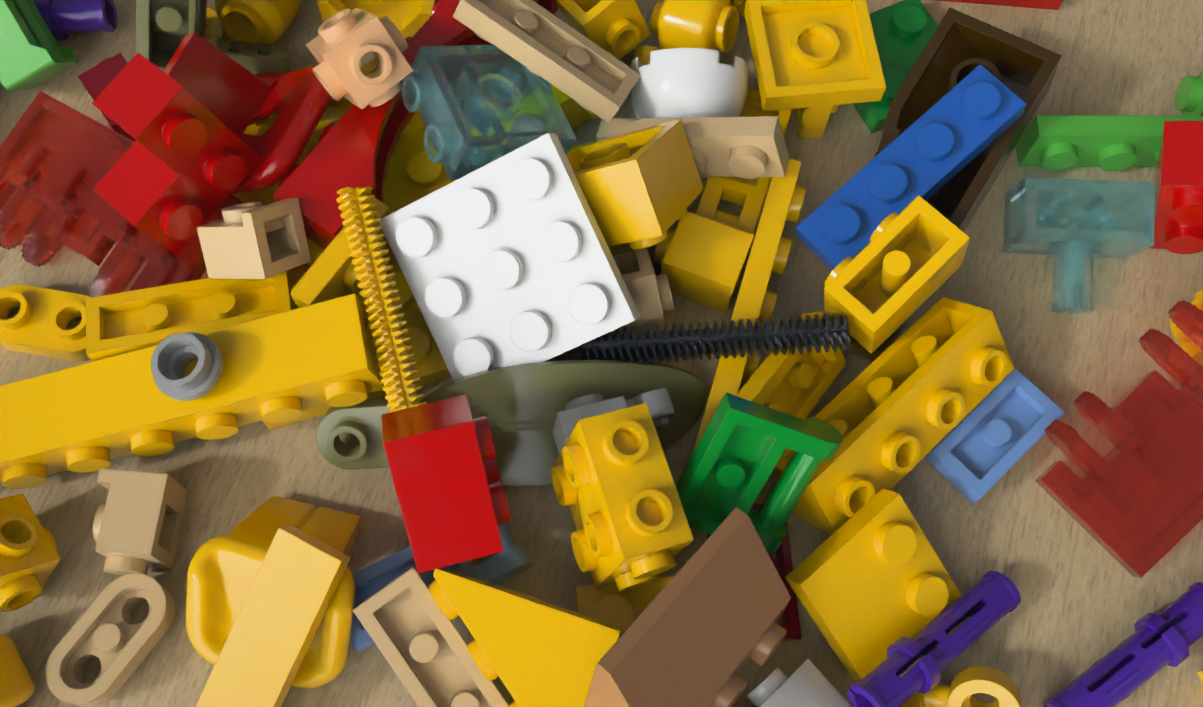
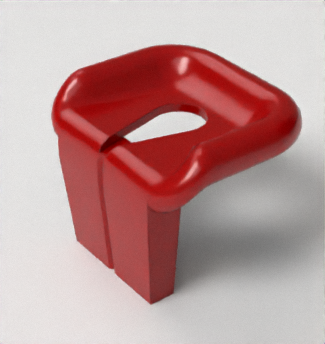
[163,33,332,194]

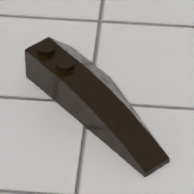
[827,7,1062,364]

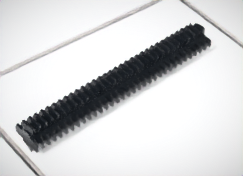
[581,313,850,363]

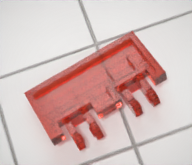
[0,91,243,297]
[1035,300,1203,578]

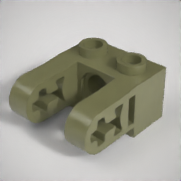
[136,0,292,74]

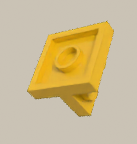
[744,0,886,139]

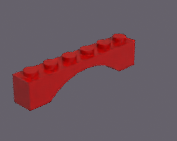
[273,0,558,249]

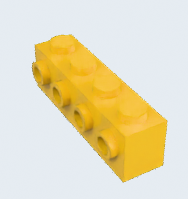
[772,297,1014,535]

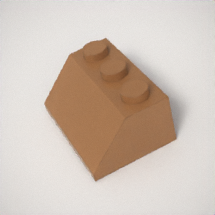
[584,507,791,707]

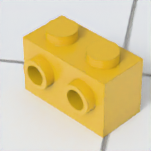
[824,195,970,354]

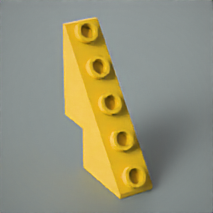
[428,567,621,707]

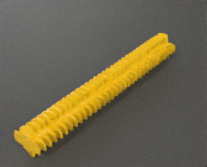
[336,187,427,413]

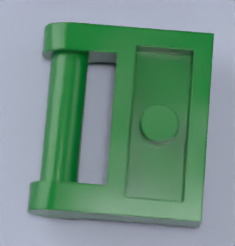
[675,392,843,553]

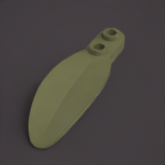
[316,360,706,486]

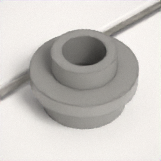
[151,332,224,401]

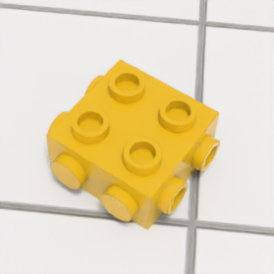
[551,403,694,593]

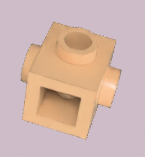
[306,8,413,109]

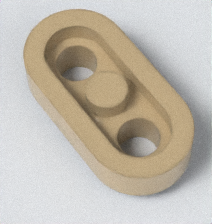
[45,573,175,707]

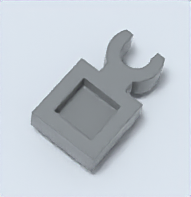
[552,388,675,453]

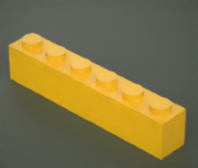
[0,293,386,489]

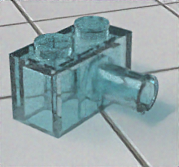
[1003,177,1155,314]

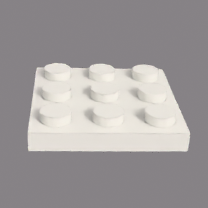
[379,133,640,381]

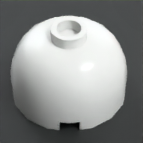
[630,48,748,118]

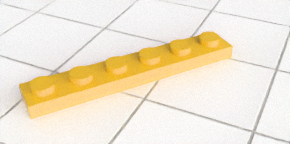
[691,158,807,456]

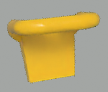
[186,495,361,688]

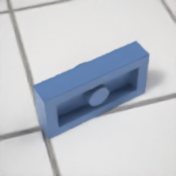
[925,368,1065,504]

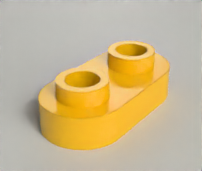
[0,284,91,362]

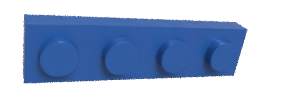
[796,65,1026,270]

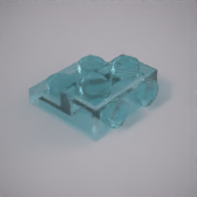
[402,45,577,180]

